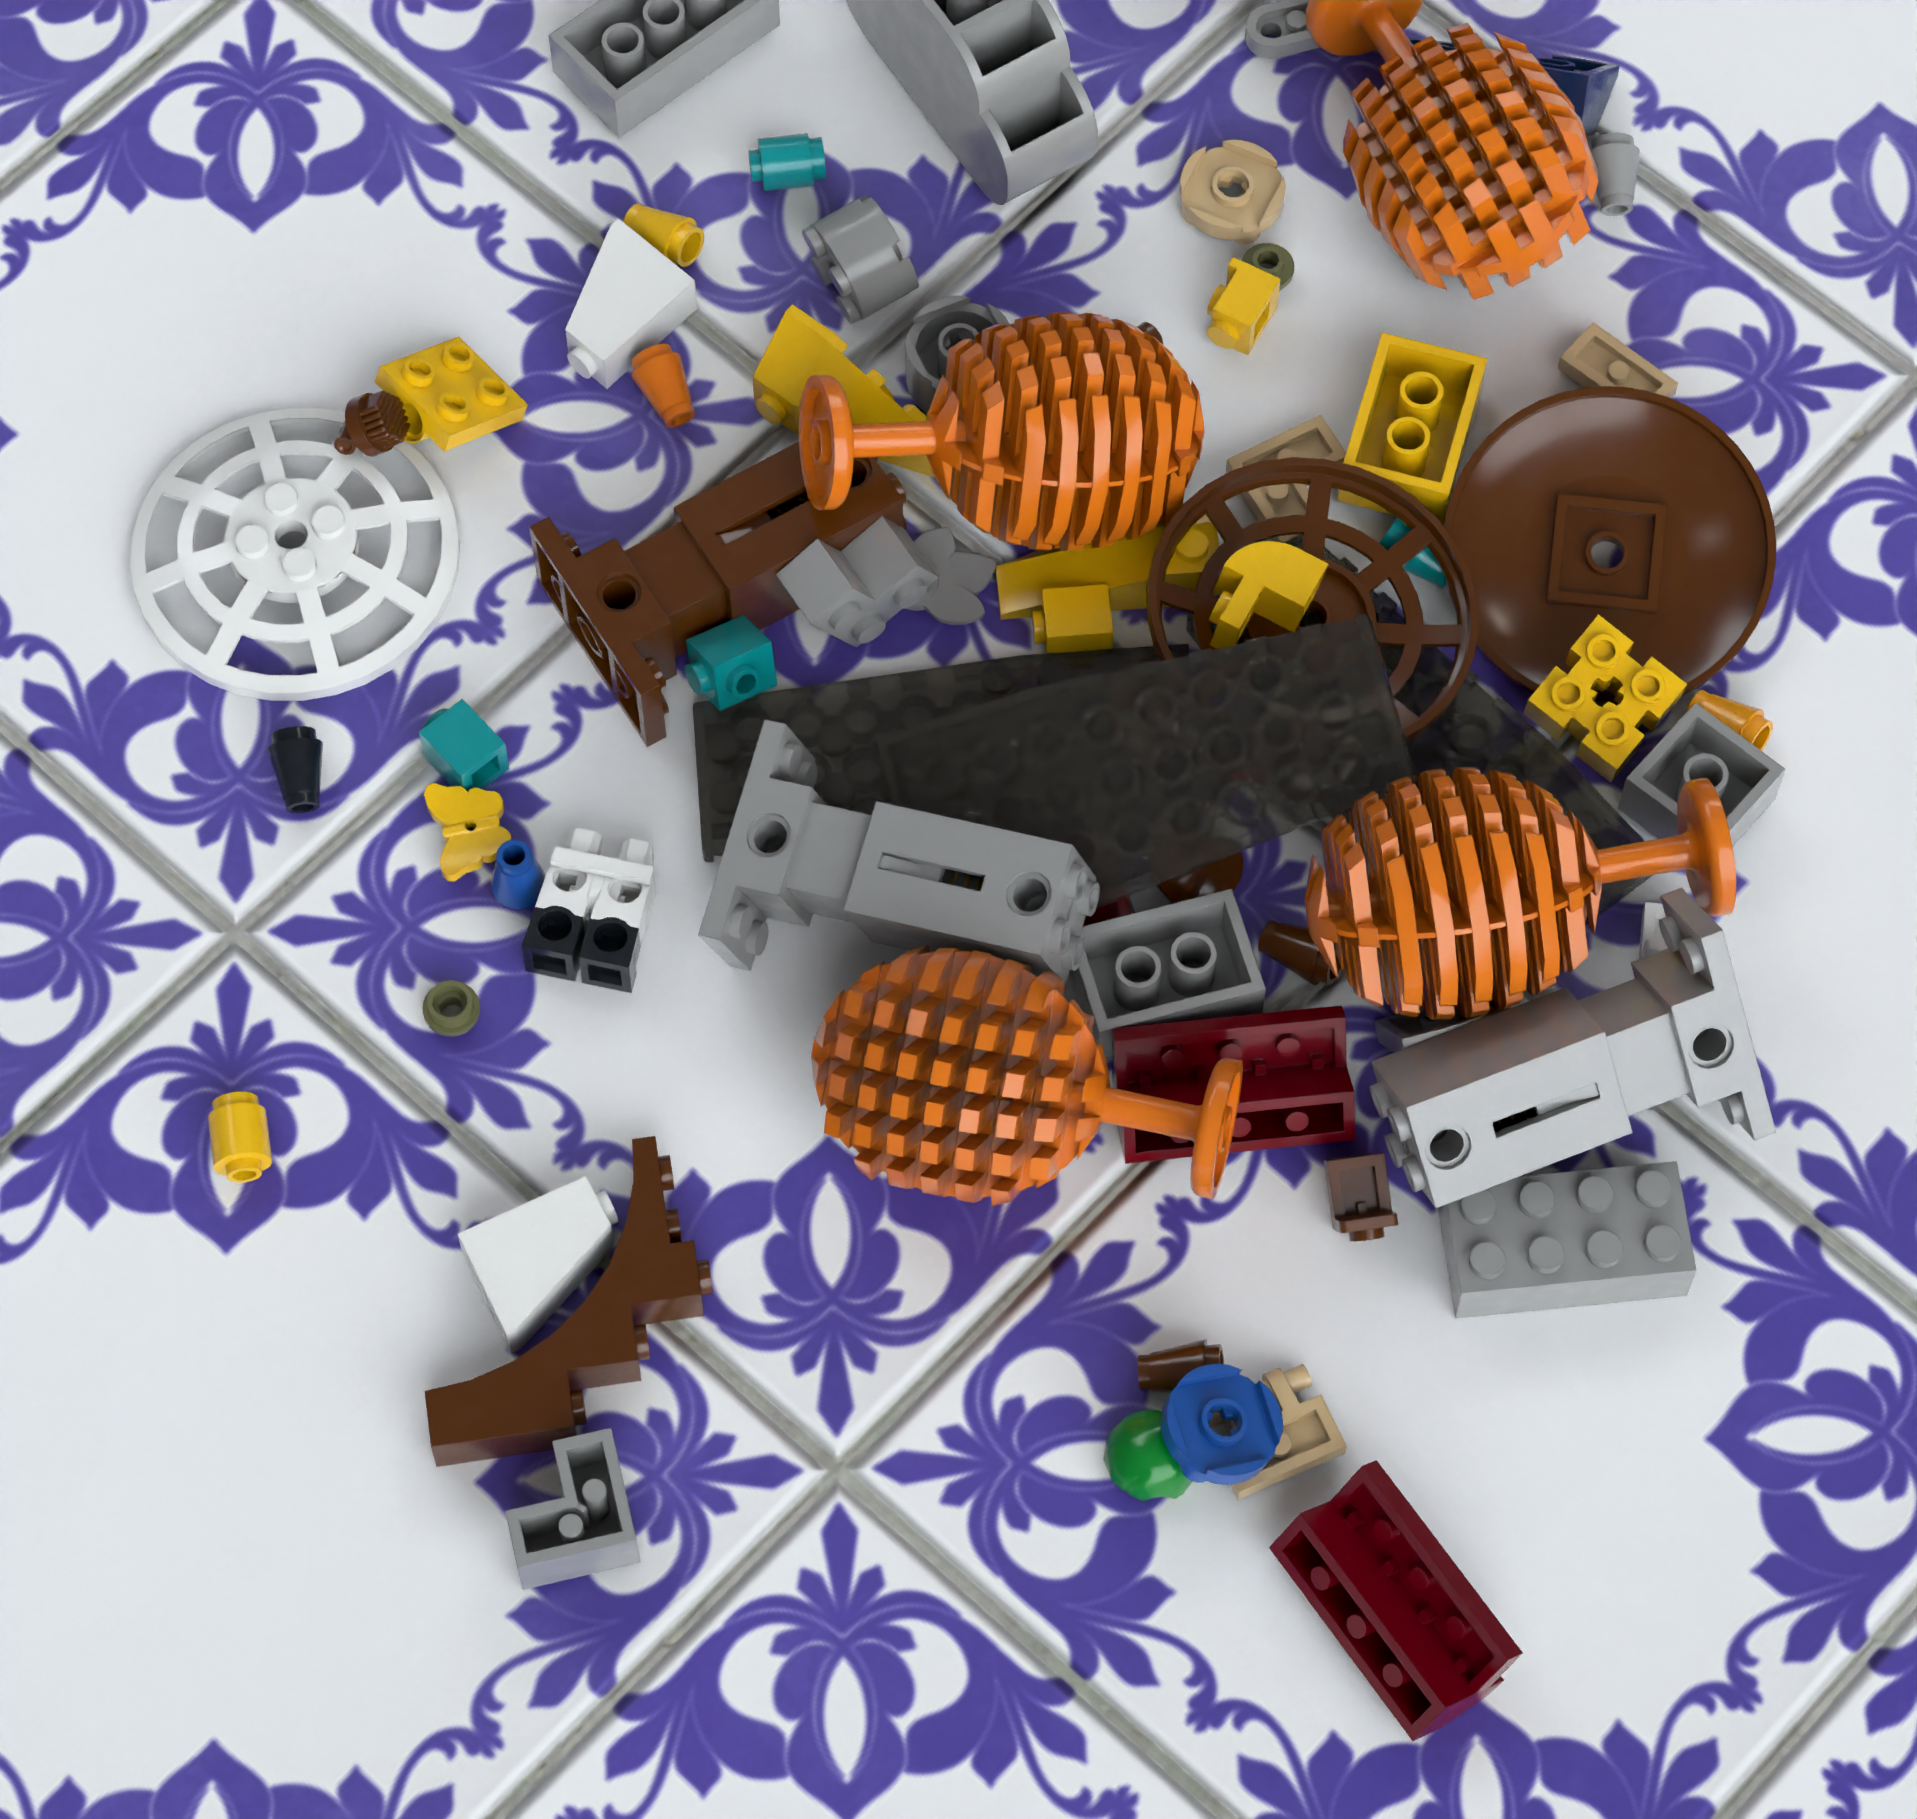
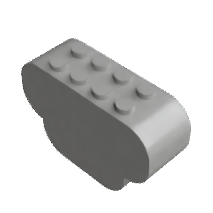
[846,0,1098,205]

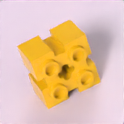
[1523,614,1687,783]

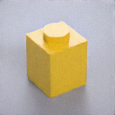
[1032,584,1113,664]

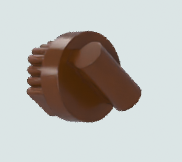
[334,390,410,457]

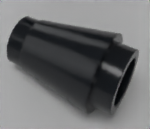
[267,726,323,813]

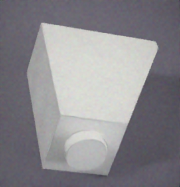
[565,218,697,389]
[458,1176,619,1354]

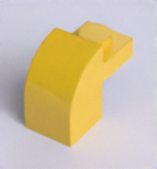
[1209,541,1328,655]

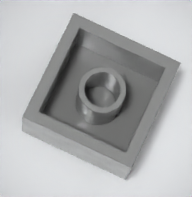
[1618,703,1785,846]

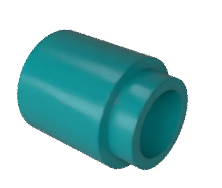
[748,133,826,192]

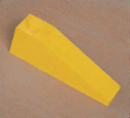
[753,304,935,478]

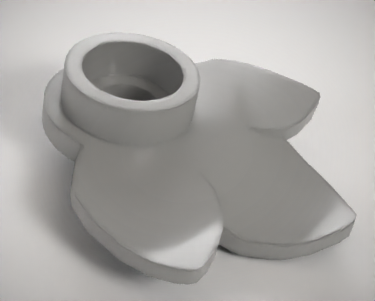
[905,527,996,625]

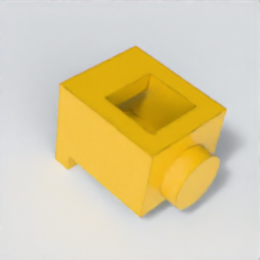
[1206,257,1281,355]

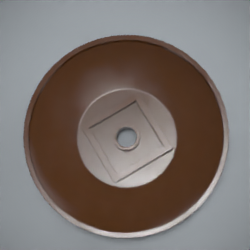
[1444,386,1776,707]

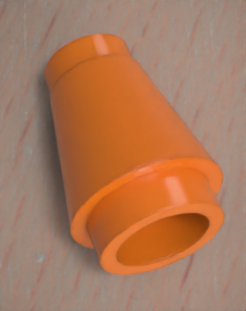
[631,343,696,428]

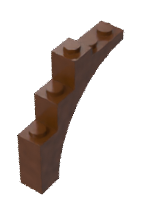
[425,1136,713,1467]

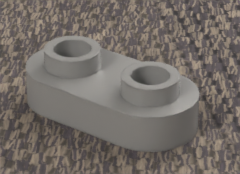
[1245,0,1320,59]

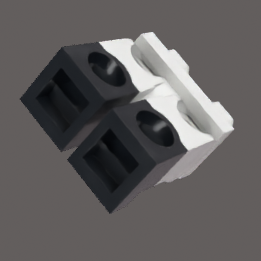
[522,827,656,993]

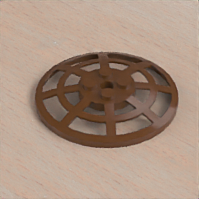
[1146,457,1479,763]

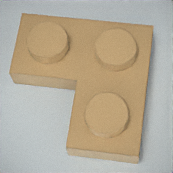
[1558,323,1678,398]
[1226,415,1346,547]

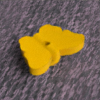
[424,783,512,882]

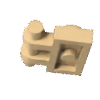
[1209,1364,1347,1500]

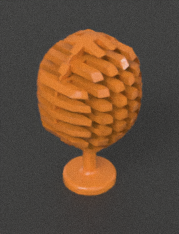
[1306,0,1598,300]
[799,312,1205,551]
[1304,767,1736,1020]
[811,945,1243,1206]

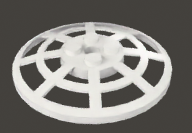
[130,408,460,701]

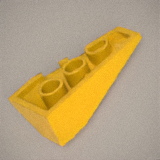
[995,514,1220,620]

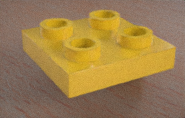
[375,336,528,451]

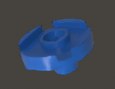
[1161,1364,1283,1485]

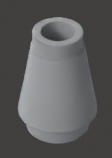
[1590,133,1640,216]

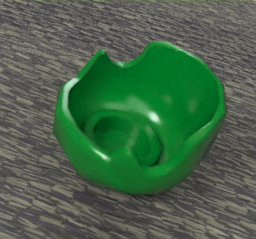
[1103,1410,1193,1501]

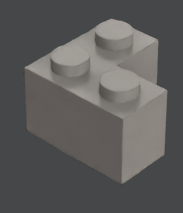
[776,516,939,648]
[505,1428,641,1590]

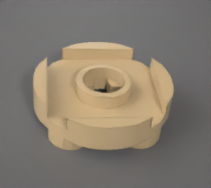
[1179,140,1286,244]

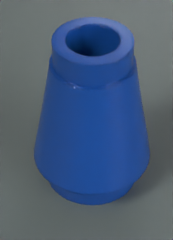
[491,840,546,910]

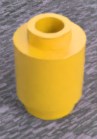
[208,1092,272,1183]

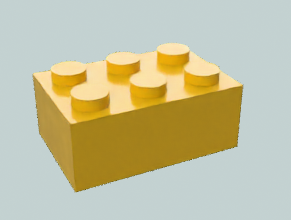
[1337,332,1488,525]

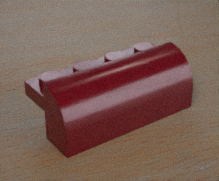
[1111,1005,1356,1164]
[1269,1460,1523,1741]

